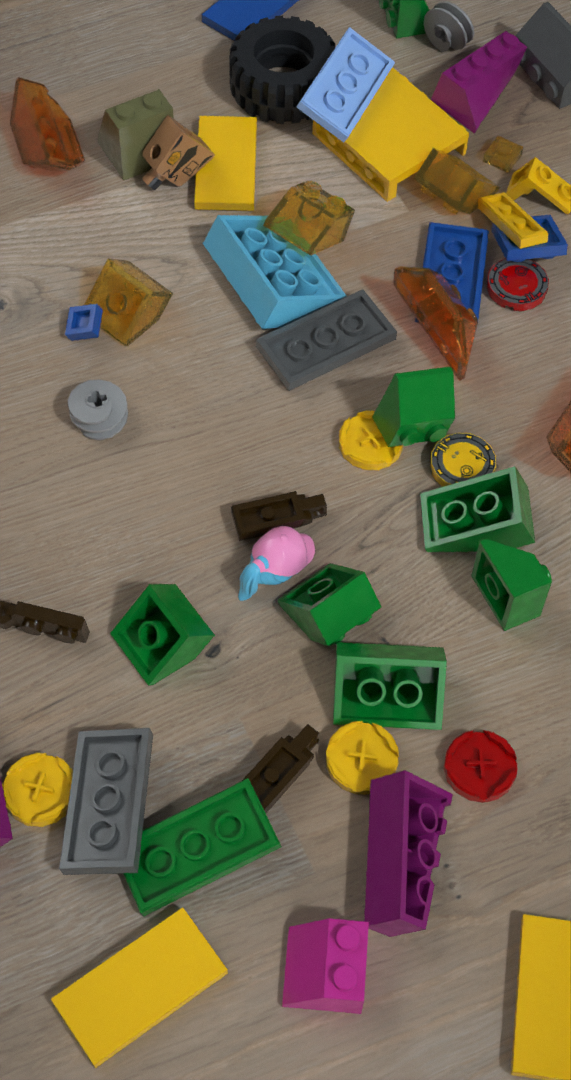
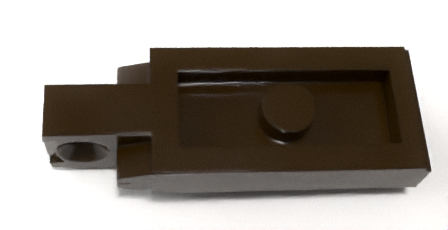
[231,491,327,541]
[0,600,90,644]
[242,724,319,813]

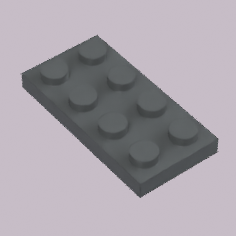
[256,289,397,391]
[59,728,153,875]

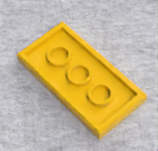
[194,116,257,211]
[51,907,228,1069]
[511,914,571,1080]

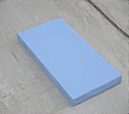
[296,27,395,143]

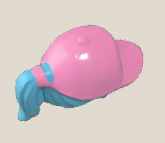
[238,526,315,601]

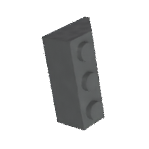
[516,2,571,109]

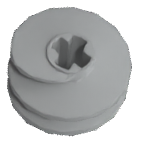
[424,1,474,52]
[68,379,128,440]

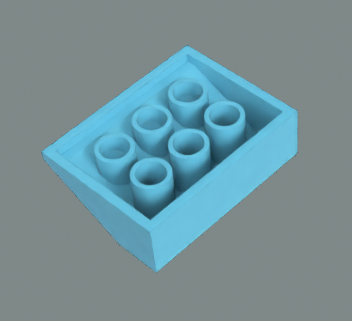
[203,215,347,329]

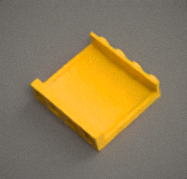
[312,67,469,202]

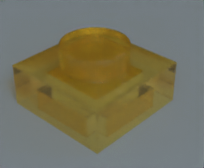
[483,136,524,173]

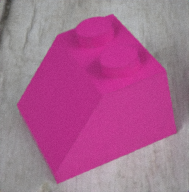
[282,918,369,1014]

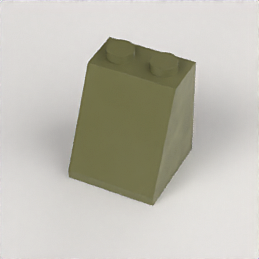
[97,89,174,180]

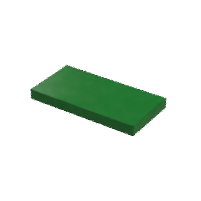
[123,778,282,917]

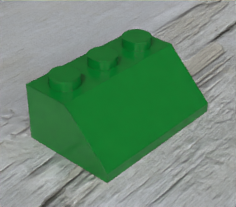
[333,642,447,730]

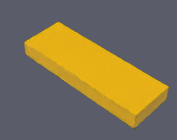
[478,192,548,249]

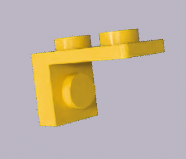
[506,157,571,214]

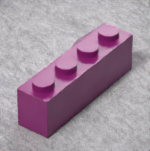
[431,31,527,134]
[364,770,453,937]

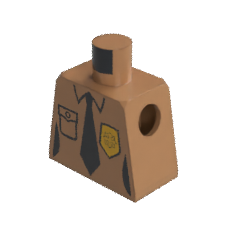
[142,115,215,190]

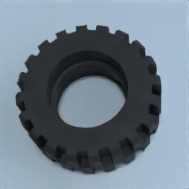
[229,16,335,124]

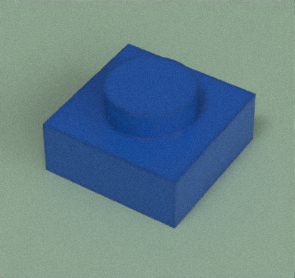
[65,304,103,341]

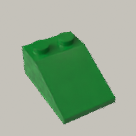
[420,466,535,552]

